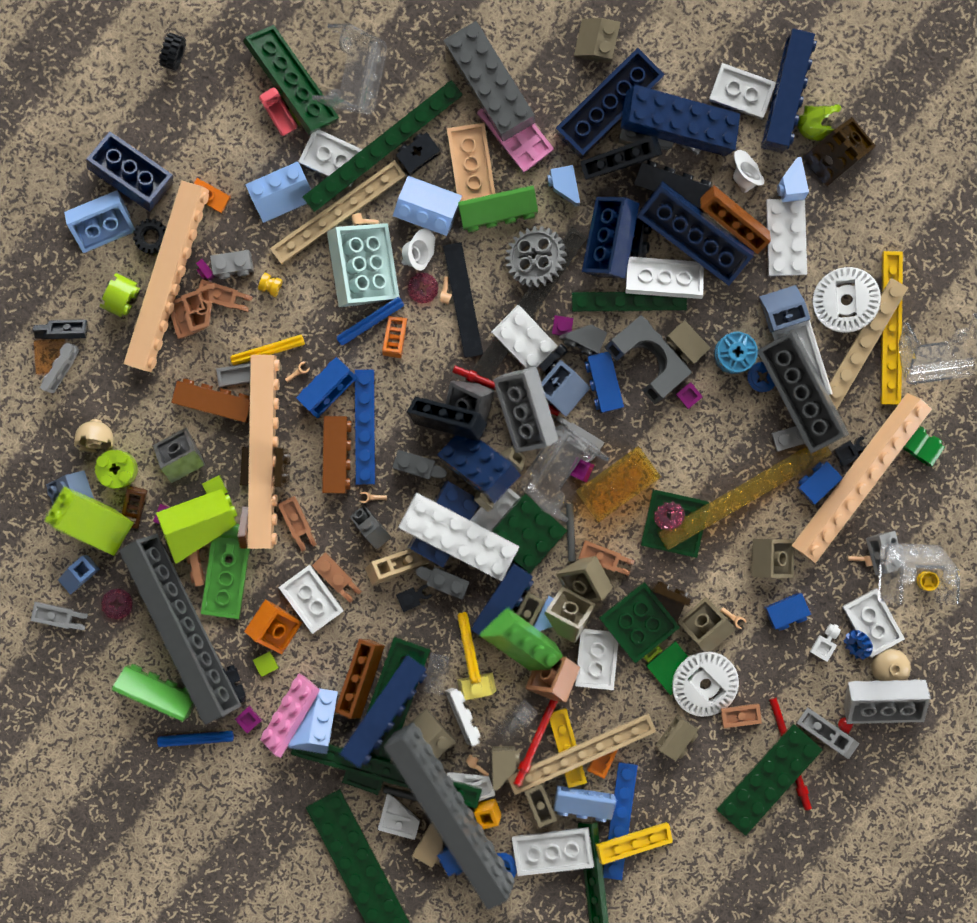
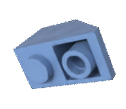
[58,555,100,595]

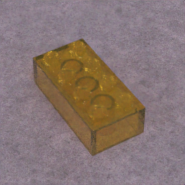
[575,446,661,522]

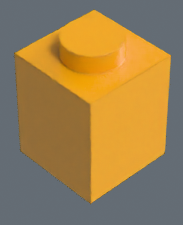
[474,798,502,829]

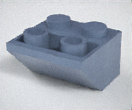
[759,285,810,333]
[541,360,591,417]
[46,470,94,505]

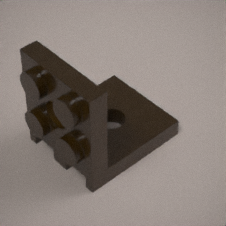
[802,117,876,187]
[240,447,291,488]
[650,581,692,640]

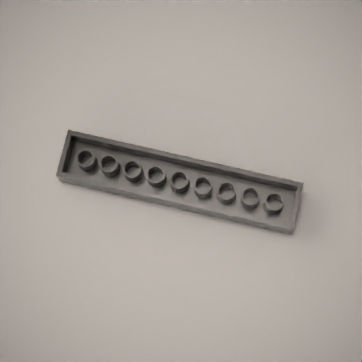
[119,534,242,725]
[384,722,515,910]

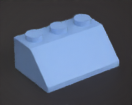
[245,162,311,223]
[393,176,462,236]
[64,190,136,253]
[289,689,338,754]
[553,785,616,822]

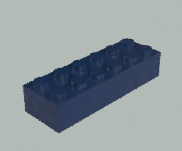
[761,28,817,153]
[555,48,665,160]
[621,84,740,156]
[637,181,754,286]
[340,655,428,767]

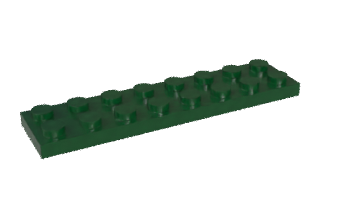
[342,636,430,795]
[306,789,410,923]

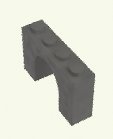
[604,315,692,405]

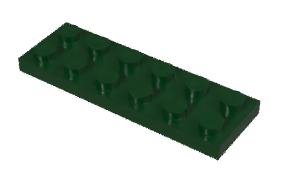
[243,25,339,135]
[716,723,823,836]

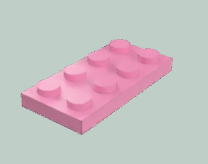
[477,109,554,173]
[260,674,320,758]

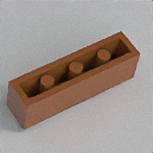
[700,185,771,254]
[171,378,250,423]
[322,416,352,493]
[335,639,385,719]

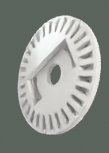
[813,267,881,333]
[672,652,739,716]

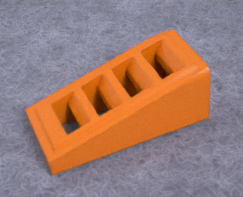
[382,316,407,358]

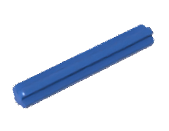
[336,297,404,345]
[157,731,234,747]

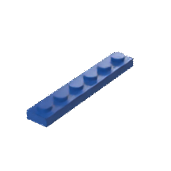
[355,369,375,484]
[603,762,638,880]

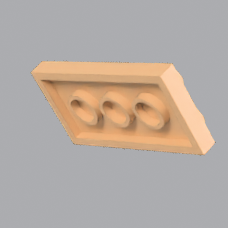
[447,123,495,202]

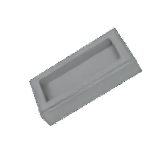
[216,363,251,388]

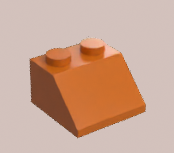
[244,599,303,654]

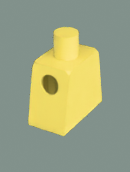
[457,672,496,700]

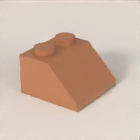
[525,657,580,702]

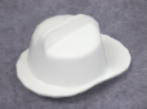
[733,150,764,193]
[402,228,435,271]

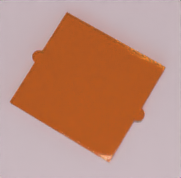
[34,339,66,374]

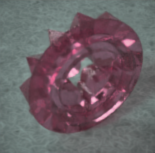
[408,273,438,303]
[654,501,685,530]
[101,589,133,619]

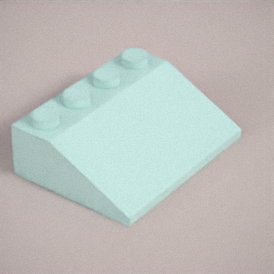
[327,223,400,307]

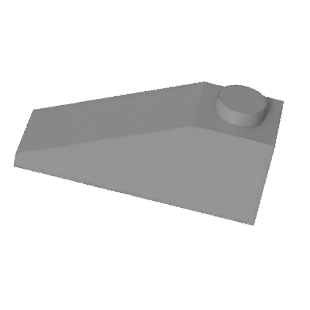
[797,707,860,759]

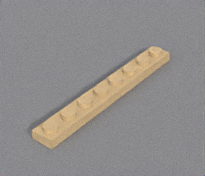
[270,160,406,265]
[829,278,908,409]
[508,713,657,795]

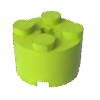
[100,273,140,317]
[95,450,138,489]

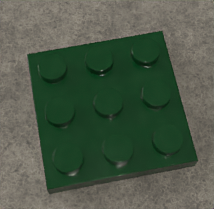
[640,489,709,558]
[490,493,568,574]
[599,582,680,664]

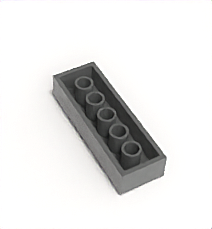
[443,21,536,142]
[758,332,849,453]

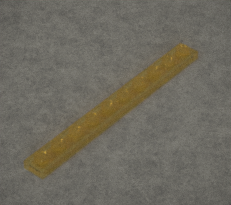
[658,446,832,550]

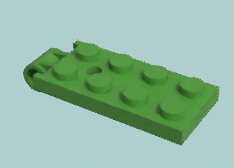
[201,524,250,619]

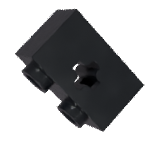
[396,132,441,176]

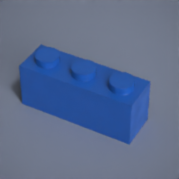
[584,352,624,413]
[296,357,358,419]

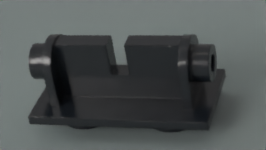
[630,218,652,258]
[223,665,246,703]

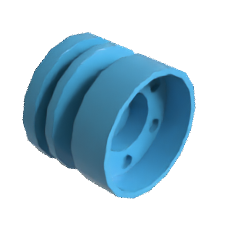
[714,332,758,374]

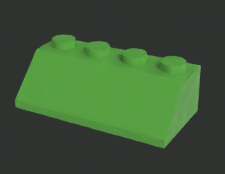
[458,185,538,232]
[480,608,563,671]
[111,664,194,721]

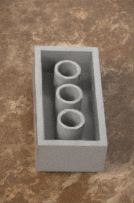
[493,367,559,453]
[844,679,930,724]

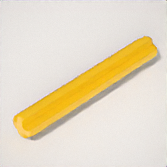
[230,335,305,366]
[457,612,481,684]

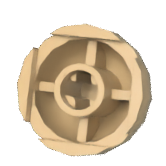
[74,419,113,453]
[871,648,911,681]

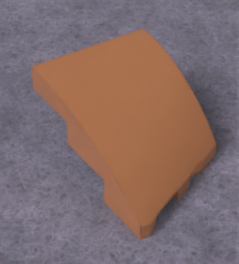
[170,283,215,339]

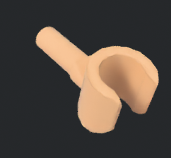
[351,213,379,225]
[440,276,452,305]
[285,362,310,382]
[360,492,387,503]
[848,555,873,567]
[721,608,746,629]
[466,754,489,776]

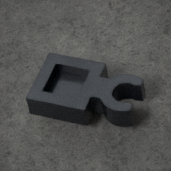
[539,344,568,375]
[832,436,867,467]
[396,585,432,612]

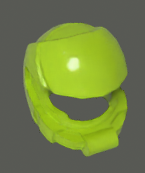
[797,104,841,141]

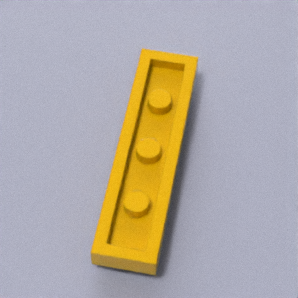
[550,708,587,788]
[596,822,673,865]

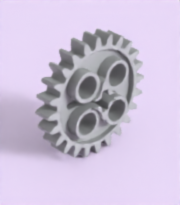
[505,226,567,287]

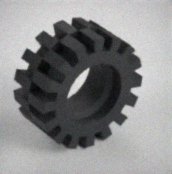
[159,33,186,71]
[133,219,166,255]

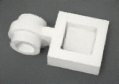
[810,624,841,662]

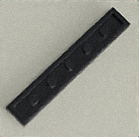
[443,242,483,358]

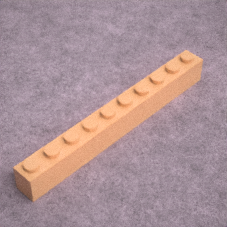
[124,180,209,373]
[248,355,280,549]
[792,393,932,563]

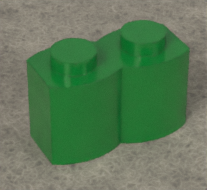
[902,426,945,467]

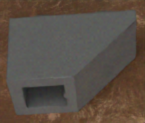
[559,324,607,356]
[350,505,391,550]

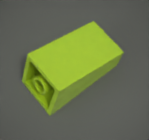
[45,486,134,556]
[156,489,237,564]

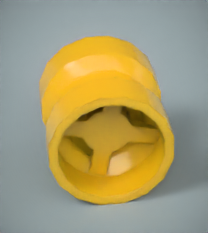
[258,272,283,297]
[916,571,939,591]

